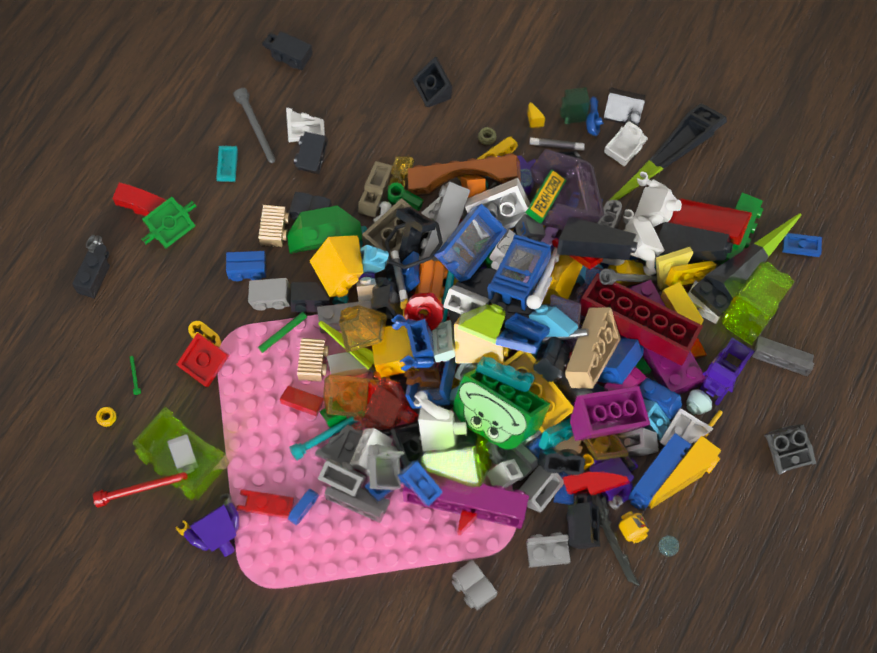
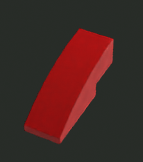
[113,182,166,216]
[563,472,630,496]

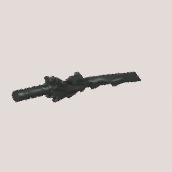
[583,469,640,586]

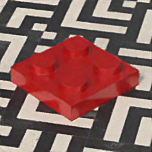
[176,333,229,387]

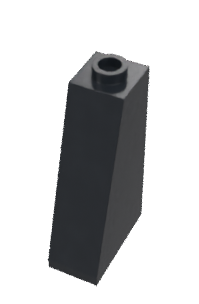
[557,216,638,260]
[655,222,733,262]

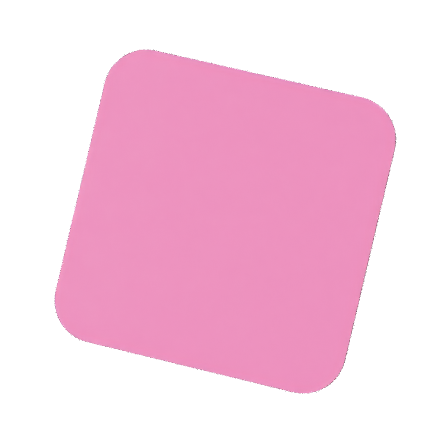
[218,298,516,589]

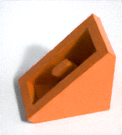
[460,175,486,199]

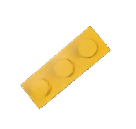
[665,261,717,287]

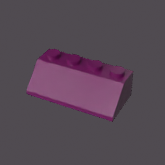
[570,386,650,441]

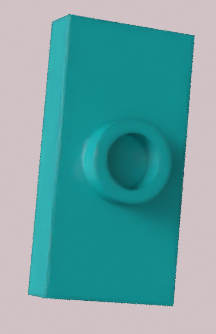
[217,146,238,182]

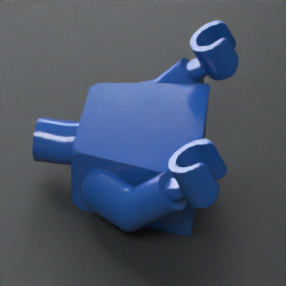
[391,314,436,371]

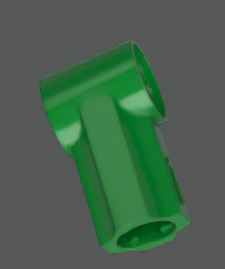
[387,183,424,211]

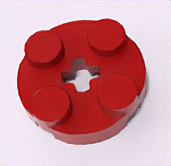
[404,292,444,330]

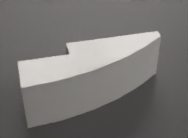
[327,349,373,379]

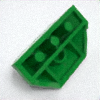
[287,206,362,254]

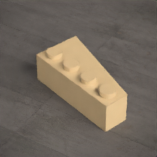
[565,308,621,388]

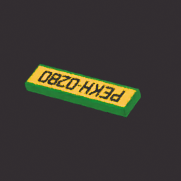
[525,169,566,224]

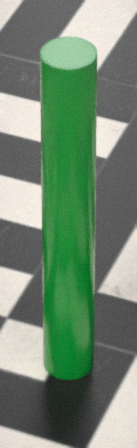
[257,312,307,353]

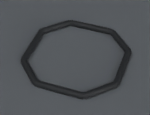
[385,220,443,269]

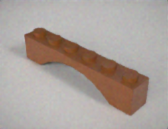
[408,154,521,195]

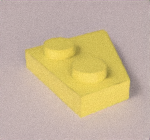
[656,247,693,290]

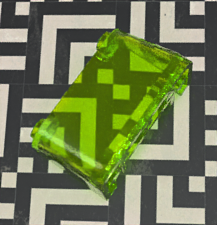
[422,427,492,488]

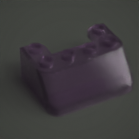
[530,149,604,230]

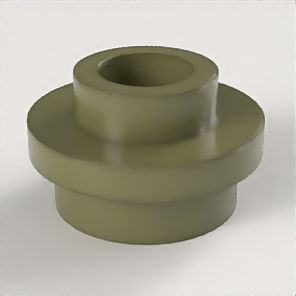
[478,127,496,145]

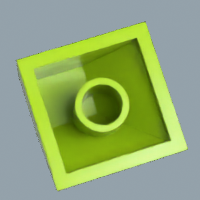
[457,304,505,344]

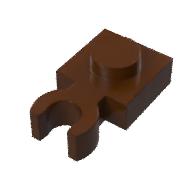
[404,367,441,388]

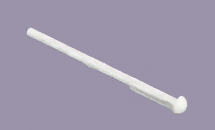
[526,247,560,309]

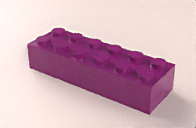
[630,280,705,395]
[403,469,529,529]

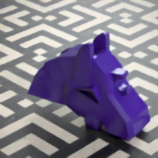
[699,337,755,406]

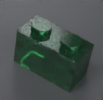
[559,87,590,124]

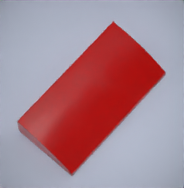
[669,199,752,245]

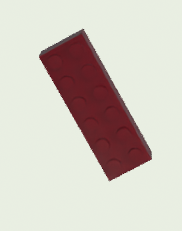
[576,273,703,366]

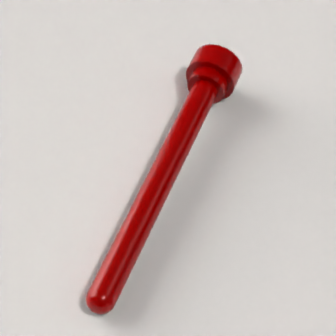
[93,472,188,507]

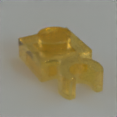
[390,156,414,187]

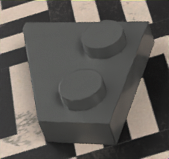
[315,425,364,464]

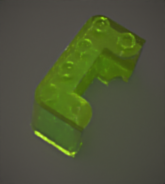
[722,262,795,345]
[132,407,230,501]

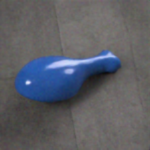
[586,97,603,136]

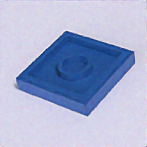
[496,329,543,354]

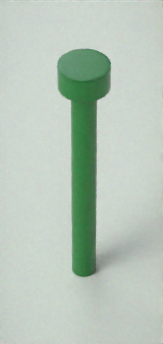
[130,356,141,395]

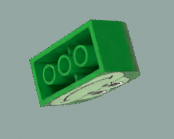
[454,368,550,449]

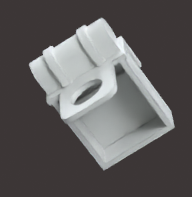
[604,121,648,166]

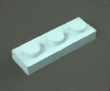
[432,320,456,362]

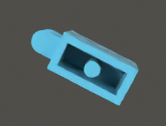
[360,245,389,274]

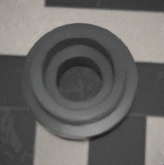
[86,235,103,253]

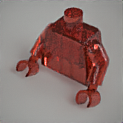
[352,371,415,430]

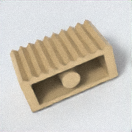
[259,205,290,247]
[297,338,329,382]

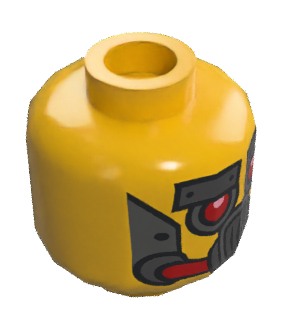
[619,511,649,543]

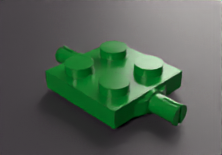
[141,197,196,249]

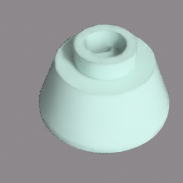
[686,389,712,415]

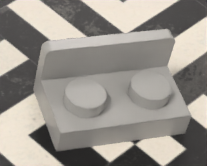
[526,533,570,567]

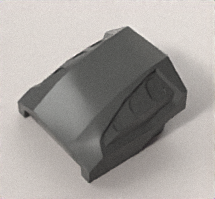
[764,424,816,475]

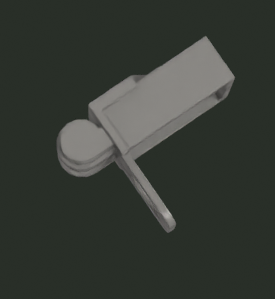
[367,444,405,490]

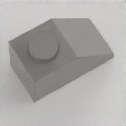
[612,428,658,456]
[167,434,198,474]

